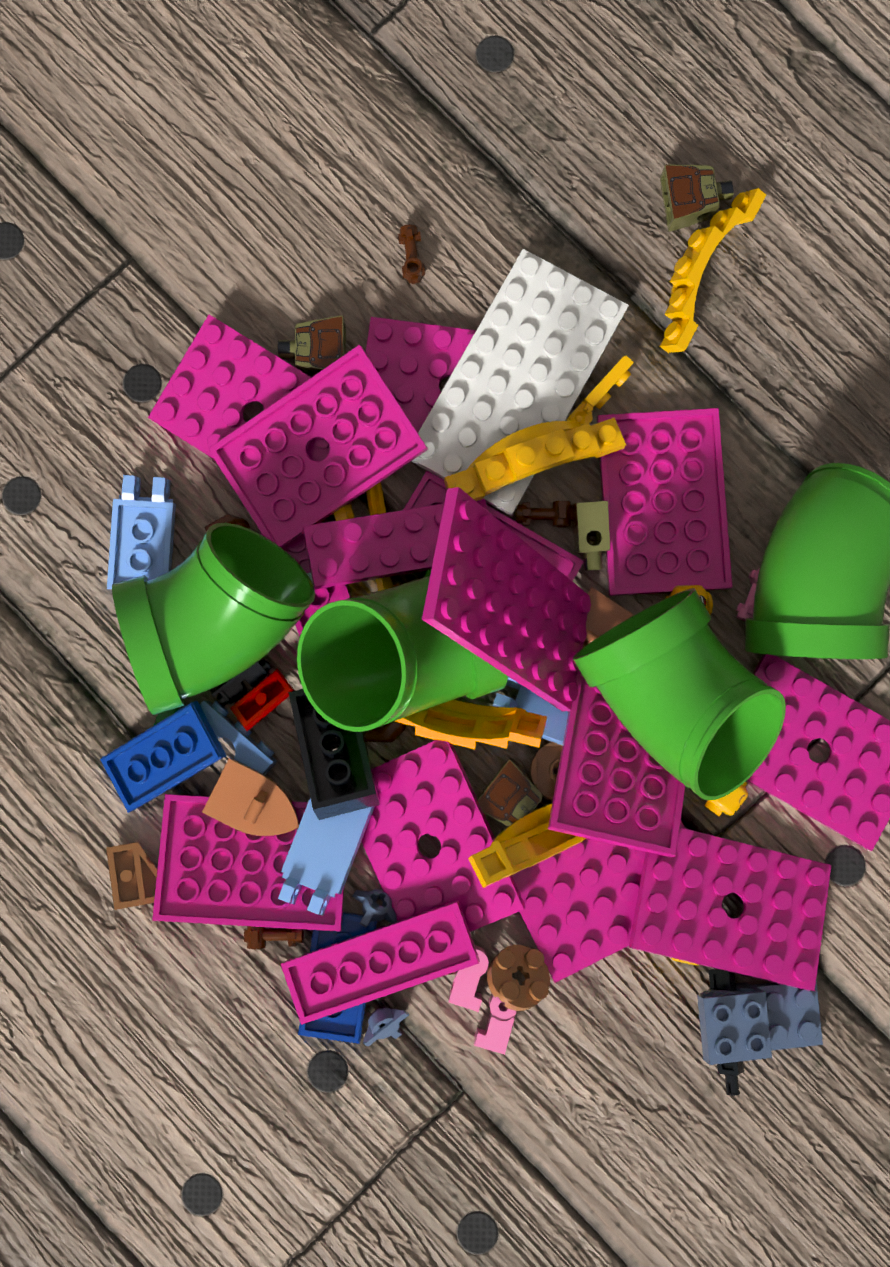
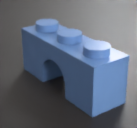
[200,700,277,775]

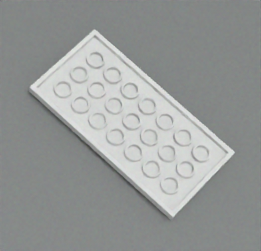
[411,249,629,516]

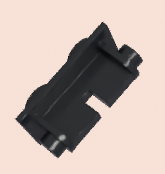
[210,659,272,706]

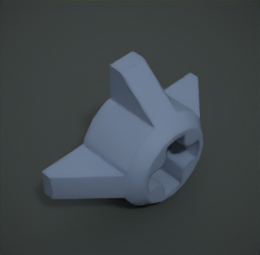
[352,889,397,928]
[363,1007,409,1047]

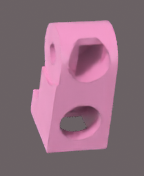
[448,945,489,1012]
[474,994,517,1055]

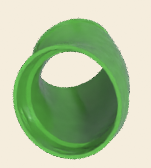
[745,463,890,659]
[112,523,315,715]
[297,568,508,732]
[573,588,786,800]

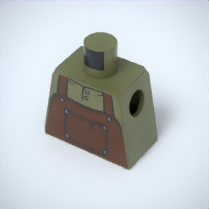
[660,164,734,232]
[278,316,346,376]
[571,501,610,570]
[477,759,544,827]

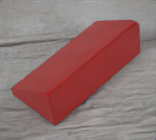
[230,669,295,731]

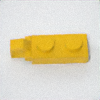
[566,355,634,424]

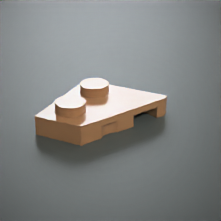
[106,842,157,910]

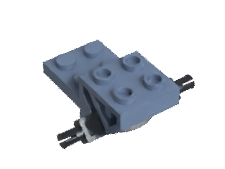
[697,968,823,1096]

